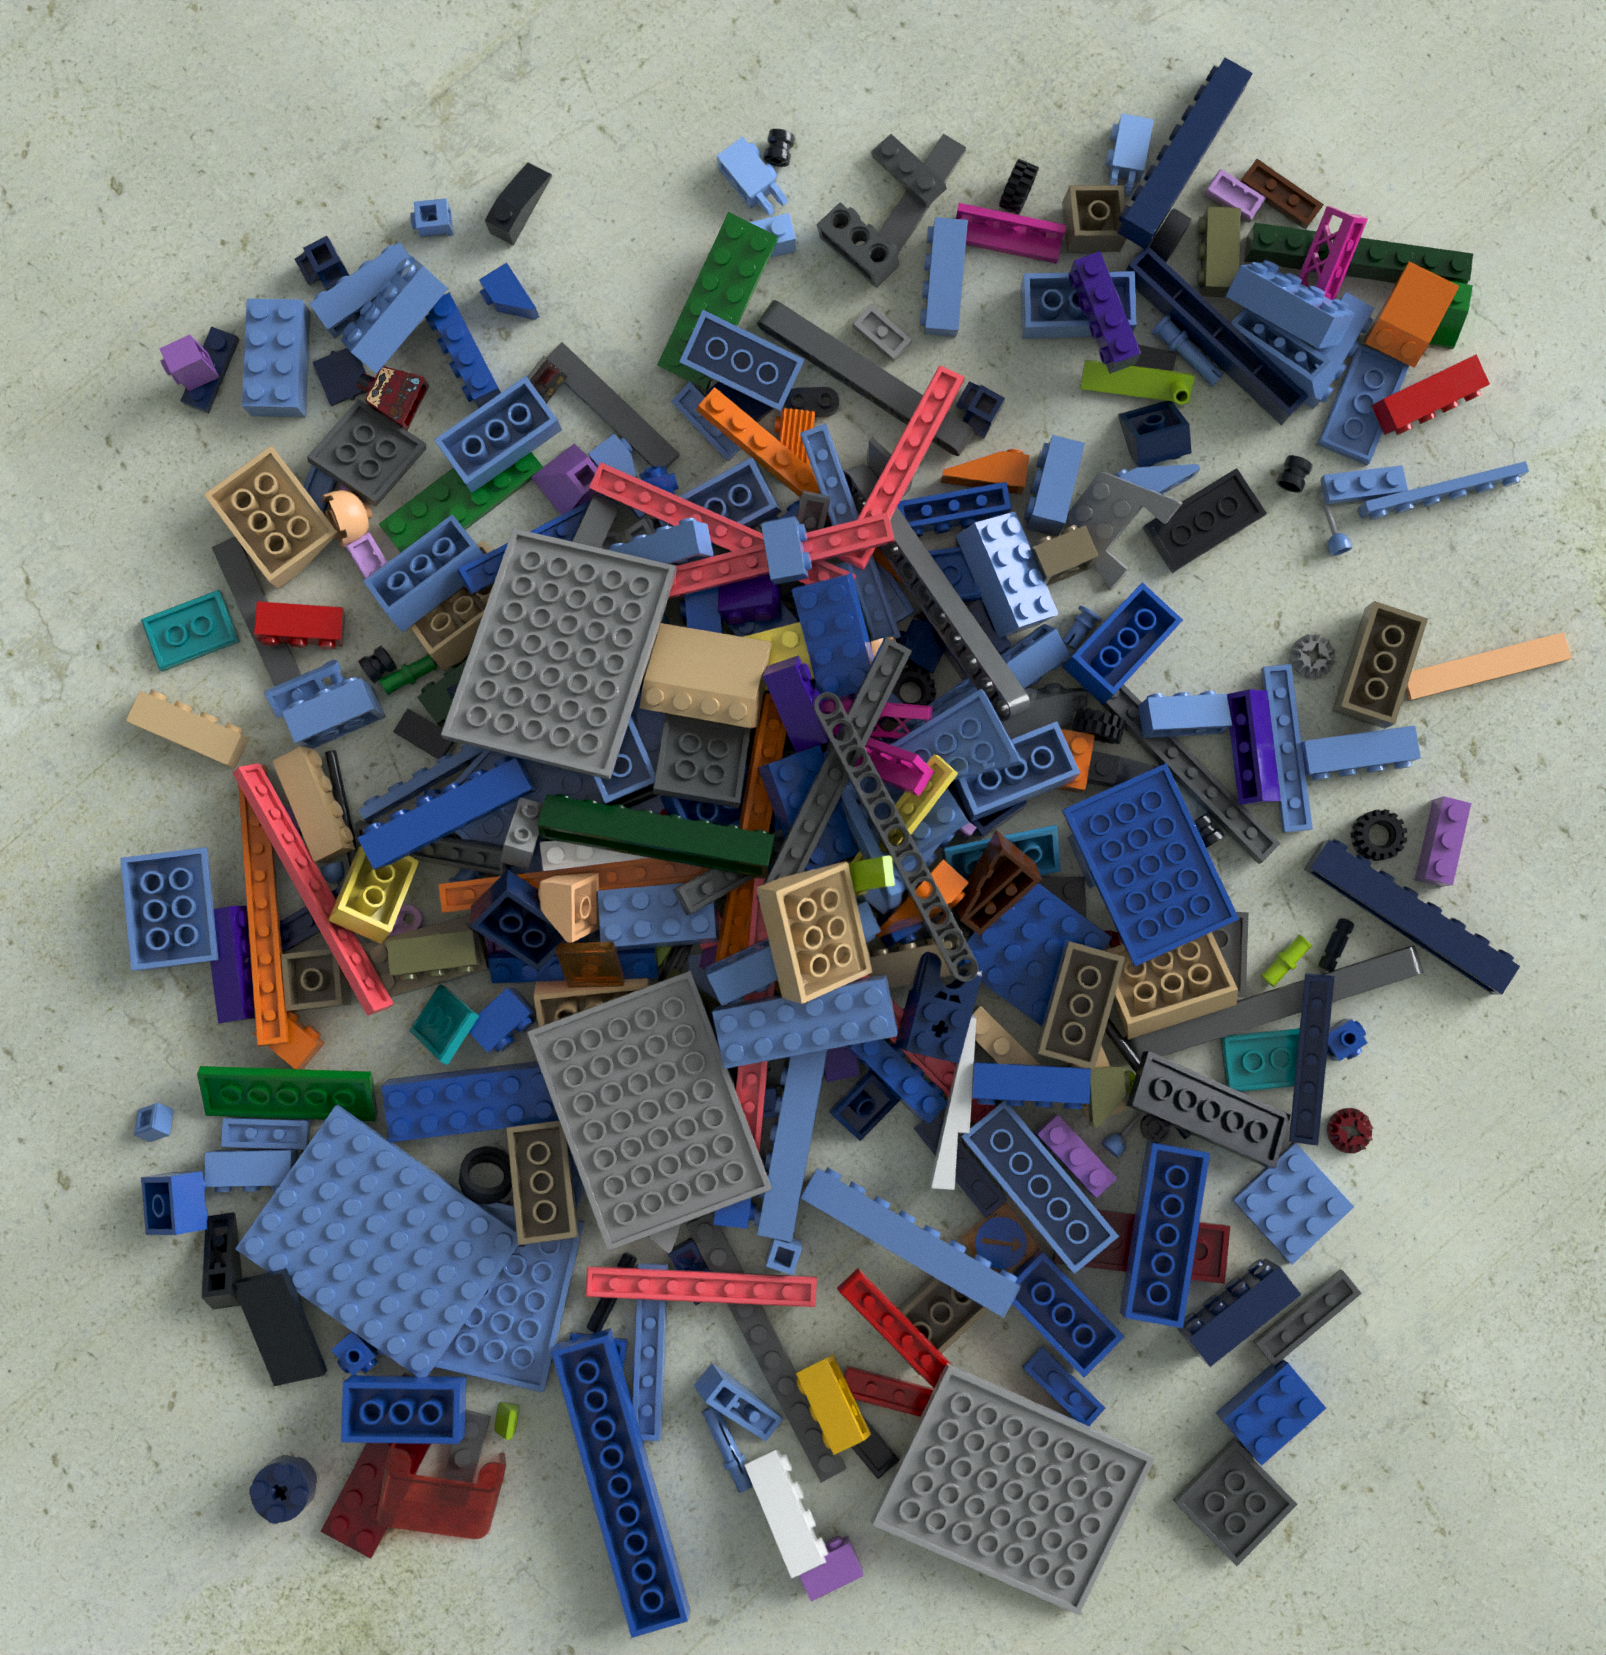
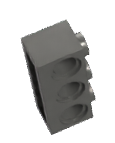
[817,202,900,288]

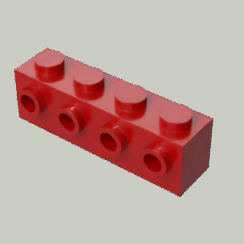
[1371,354,1490,435]

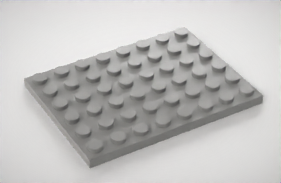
[441,528,677,780]
[527,971,772,1251]
[871,1363,1155,1615]

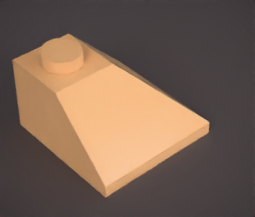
[538,873,599,942]

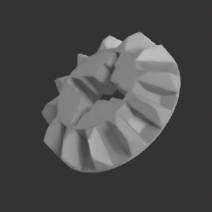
[1290,634,1335,678]

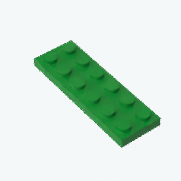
[657,212,779,390]
[379,452,543,553]
[197,1066,377,1121]

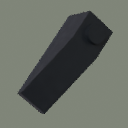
[485,162,552,246]
[1087,751,1158,788]
[202,1212,242,1310]

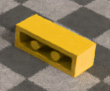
[796,1354,871,1455]

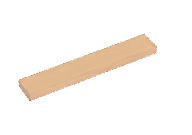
[1406,632,1572,701]

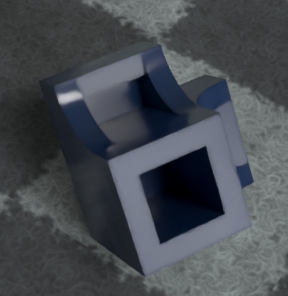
[294,236,350,291]
[955,381,1005,439]
[895,619,945,674]

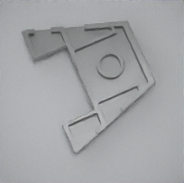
[1067,471,1183,589]

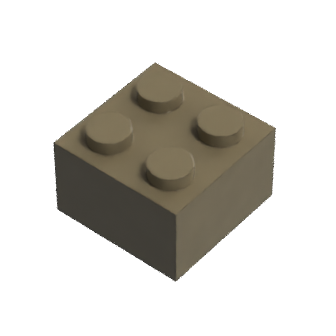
[1062,185,1127,252]
[1032,525,1099,586]
[281,949,351,1011]

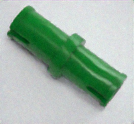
[379,653,437,695]

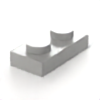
[853,304,912,362]

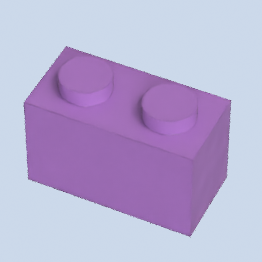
[159,335,219,391]
[799,1536,864,1601]

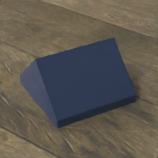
[829,1070,899,1141]

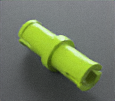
[1260,934,1313,988]

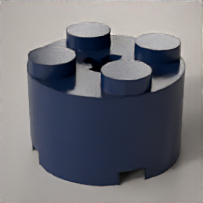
[249,1455,317,1524]

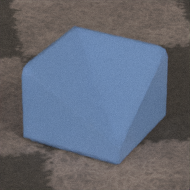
[134,1103,173,1142]

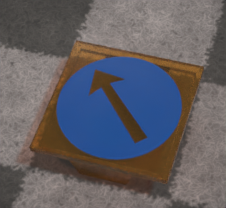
[961,1202,1041,1274]

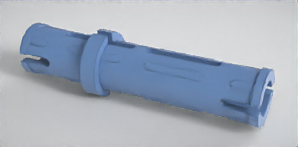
[701,1406,753,1493]

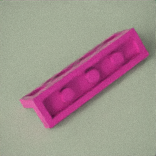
[956,203,1066,264]
[1299,206,1368,301]
[820,699,933,739]
[832,725,934,796]

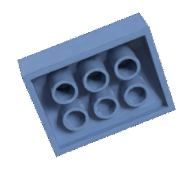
[120,847,219,971]

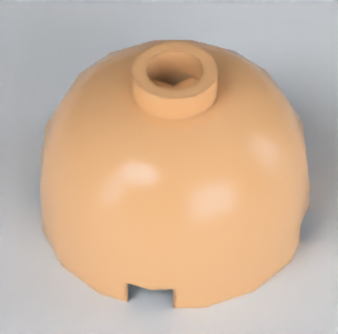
[322,490,372,547]

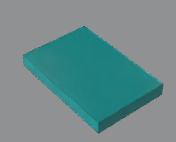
[141,590,240,672]
[409,984,479,1065]
[1220,1028,1300,1092]

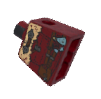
[357,366,429,431]

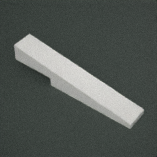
[930,1014,976,1190]

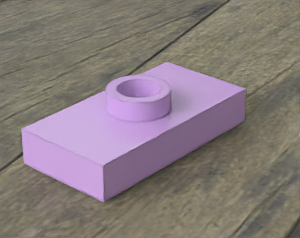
[1204,169,1266,223]
[345,532,387,579]

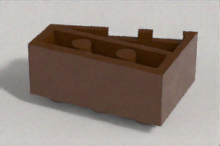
[956,830,1042,935]

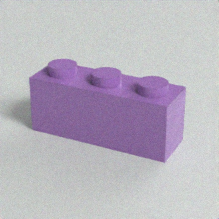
[1415,796,1471,887]
[1034,1113,1117,1198]

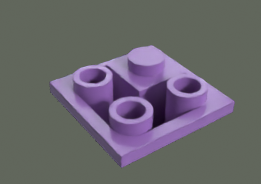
[531,444,600,515]

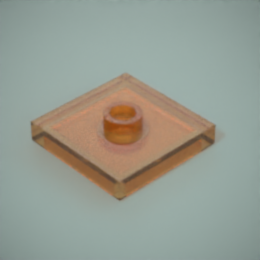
[556,942,625,988]

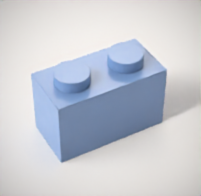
[761,516,812,585]

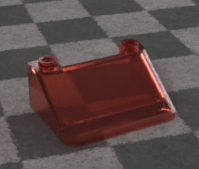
[375,1443,506,1539]

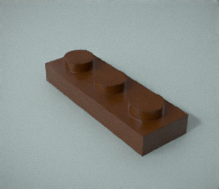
[1241,159,1324,230]

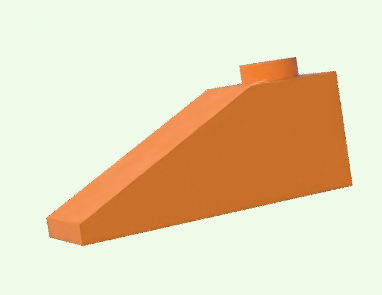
[941,449,1029,495]

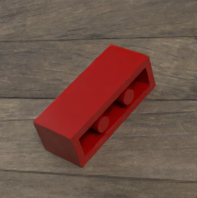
[254,601,345,650]

